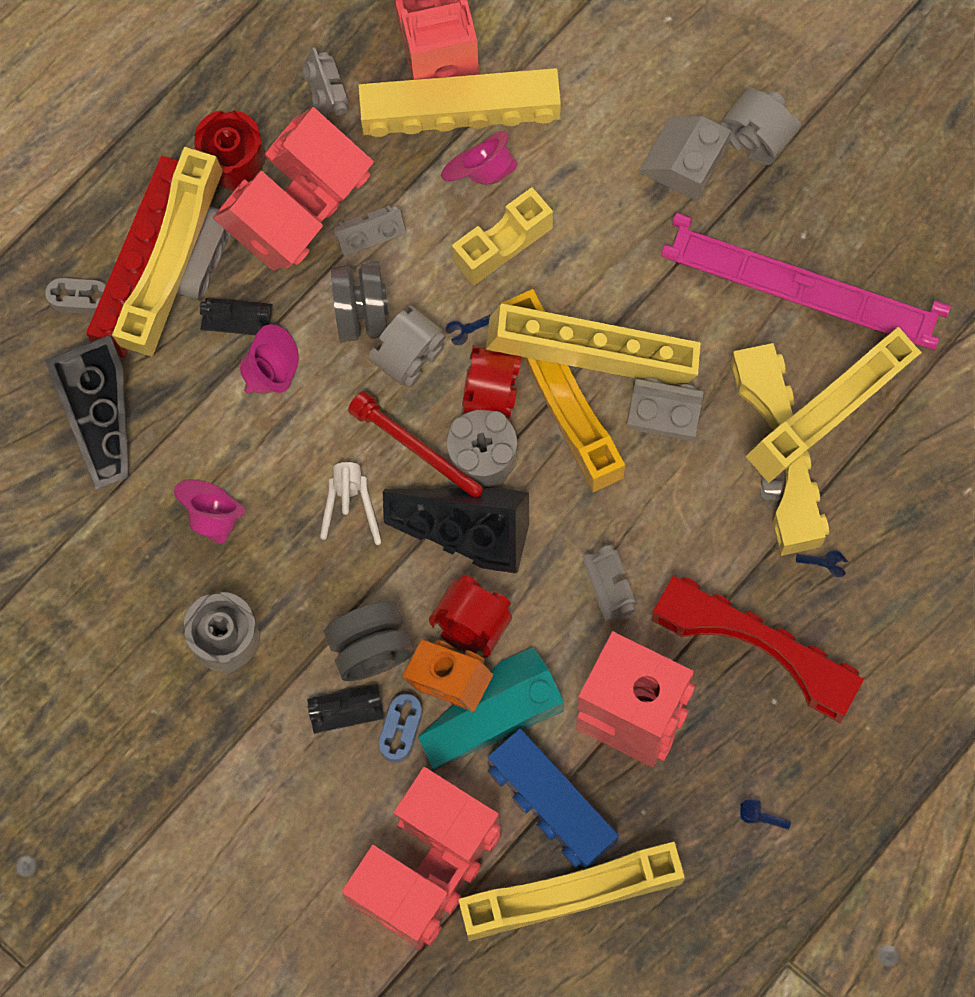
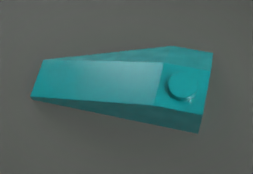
[418,647,564,771]

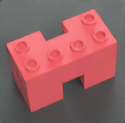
[393,0,479,80]
[212,107,374,271]
[576,631,696,768]
[342,767,502,951]

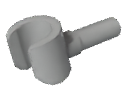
[760,475,782,501]

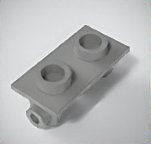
[302,48,349,118]
[333,205,406,256]
[582,545,637,621]

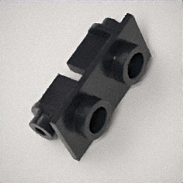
[200,298,273,335]
[307,684,384,734]

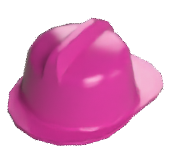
[441,131,517,185]
[240,324,299,394]
[174,480,246,544]

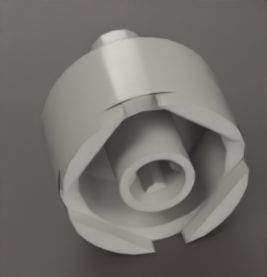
[721,87,801,165]
[368,305,446,388]
[447,410,517,488]
[184,592,260,673]

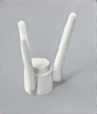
[320,462,381,545]

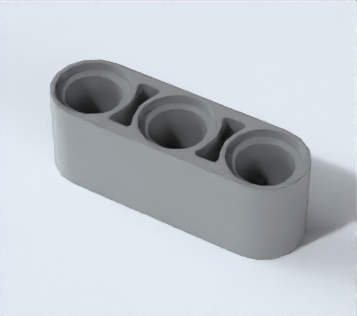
[177,206,231,301]

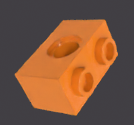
[402,639,493,712]

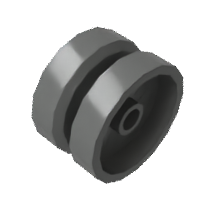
[331,262,389,343]
[324,601,415,681]

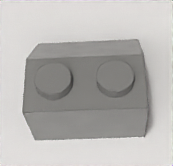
[639,116,732,201]

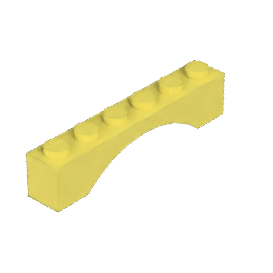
[112,147,223,357]
[745,327,921,483]
[731,343,829,556]
[458,842,685,941]

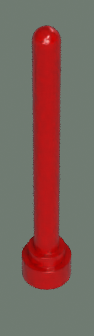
[348,391,483,497]

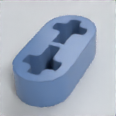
[379,694,423,763]

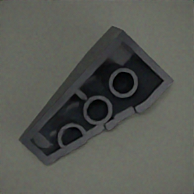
[45,336,129,490]
[382,488,529,574]

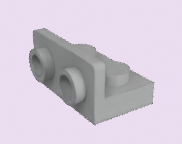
[627,378,704,442]

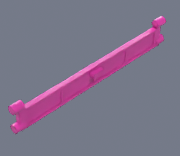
[661,212,951,351]

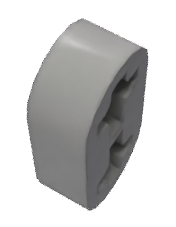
[45,278,106,315]

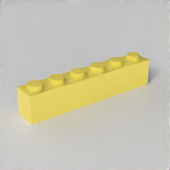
[359,68,561,137]
[486,303,701,386]

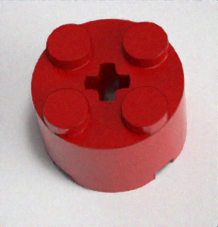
[194,110,265,190]
[462,345,521,418]
[429,575,512,657]

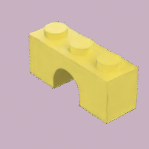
[452,187,553,286]

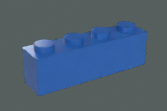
[487,729,619,870]

